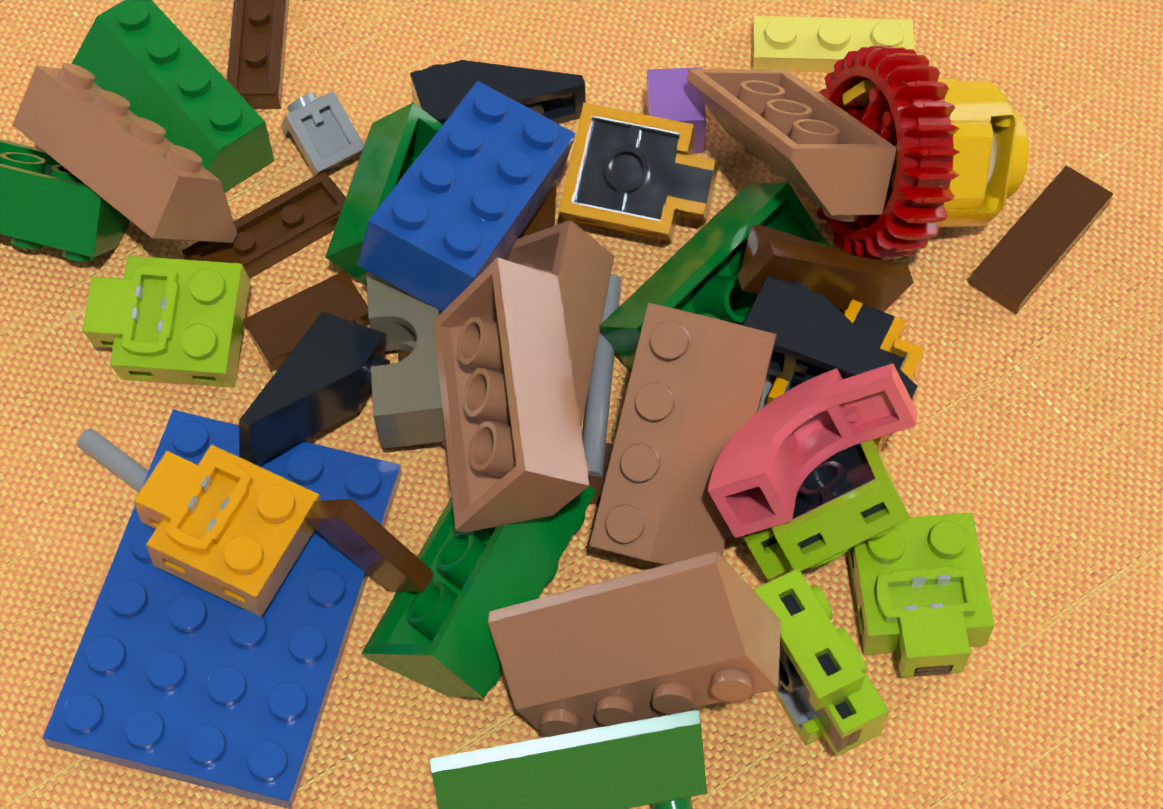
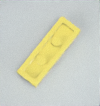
[753,16,914,73]

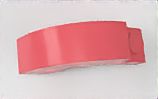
[708,363,918,538]

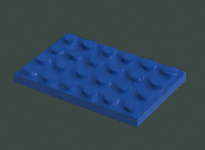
[42,410,402,809]

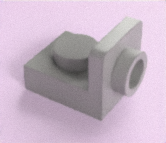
[280,91,364,176]

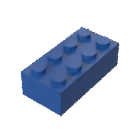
[357,81,576,312]

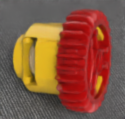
[816,46,1029,260]

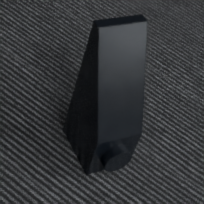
[410,60,586,125]
[743,275,917,402]
[239,311,390,465]

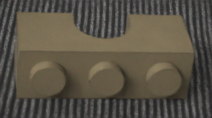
[366,272,446,449]

